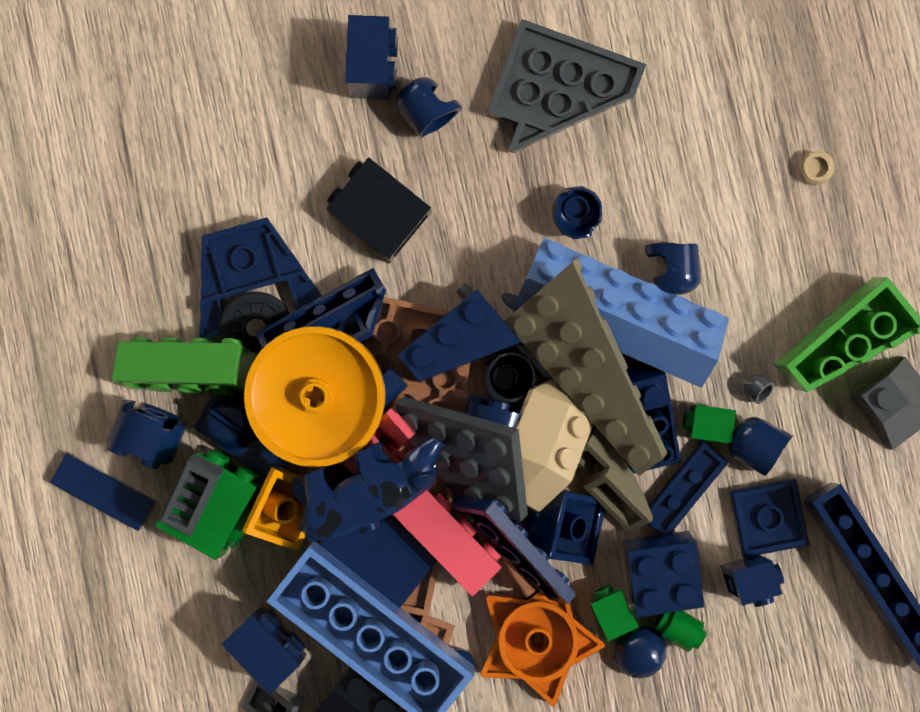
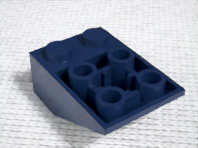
[624,362,681,474]

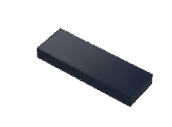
[647,440,729,535]
[50,453,156,531]

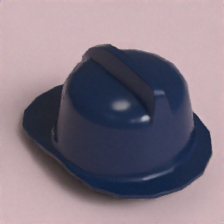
[201,394,271,461]

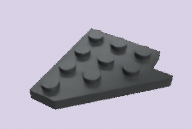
[487,19,646,153]
[396,396,528,522]

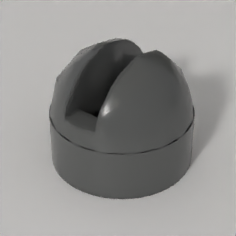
[744,375,774,404]

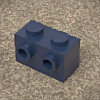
[720,555,784,607]

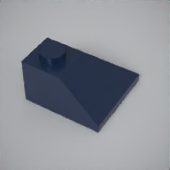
[525,491,605,565]

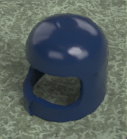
[396,77,462,138]
[645,243,701,295]
[729,417,793,476]

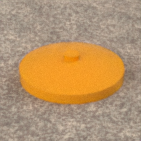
[244,326,386,467]

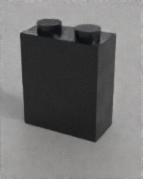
[326,157,432,263]

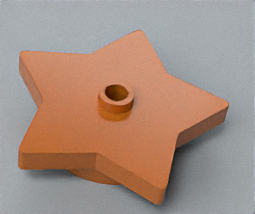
[480,591,605,706]

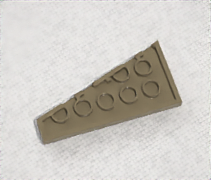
[504,257,667,476]

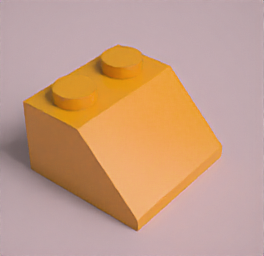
[242,467,305,552]

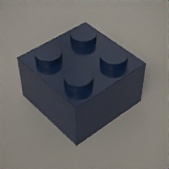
[345,15,398,100]
[622,531,704,618]
[221,607,307,695]

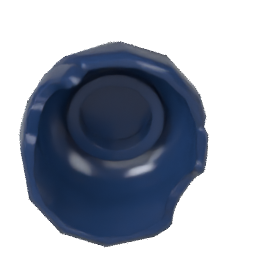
[552,186,603,239]
[614,625,667,679]

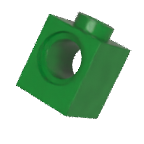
[682,405,736,444]
[588,585,639,642]

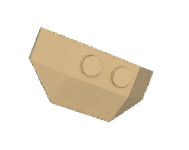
[515,378,593,512]

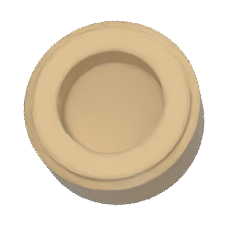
[799,151,835,186]

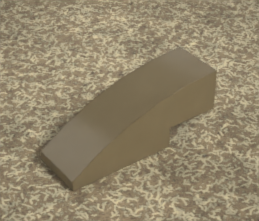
[577,427,653,532]

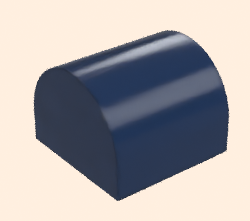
[382,367,408,409]

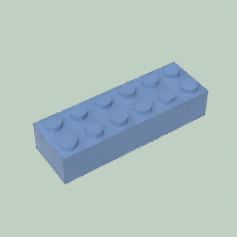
[514,238,729,388]
[266,542,474,712]

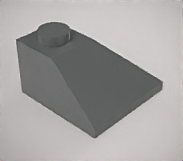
[851,357,920,450]

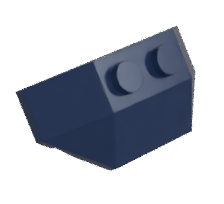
[256,268,386,349]

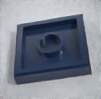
[729,479,810,558]

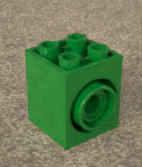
[155,449,264,560]

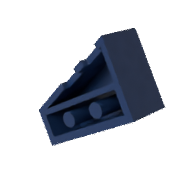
[398,290,521,383]

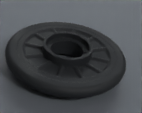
[219,291,290,354]

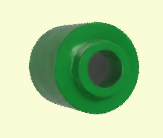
[653,611,707,652]

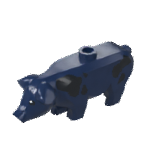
[292,437,446,542]

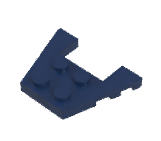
[199,217,322,339]

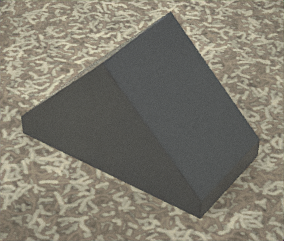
[242,680,304,712]

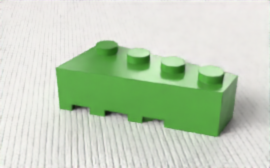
[774,277,920,392]
[112,337,258,398]

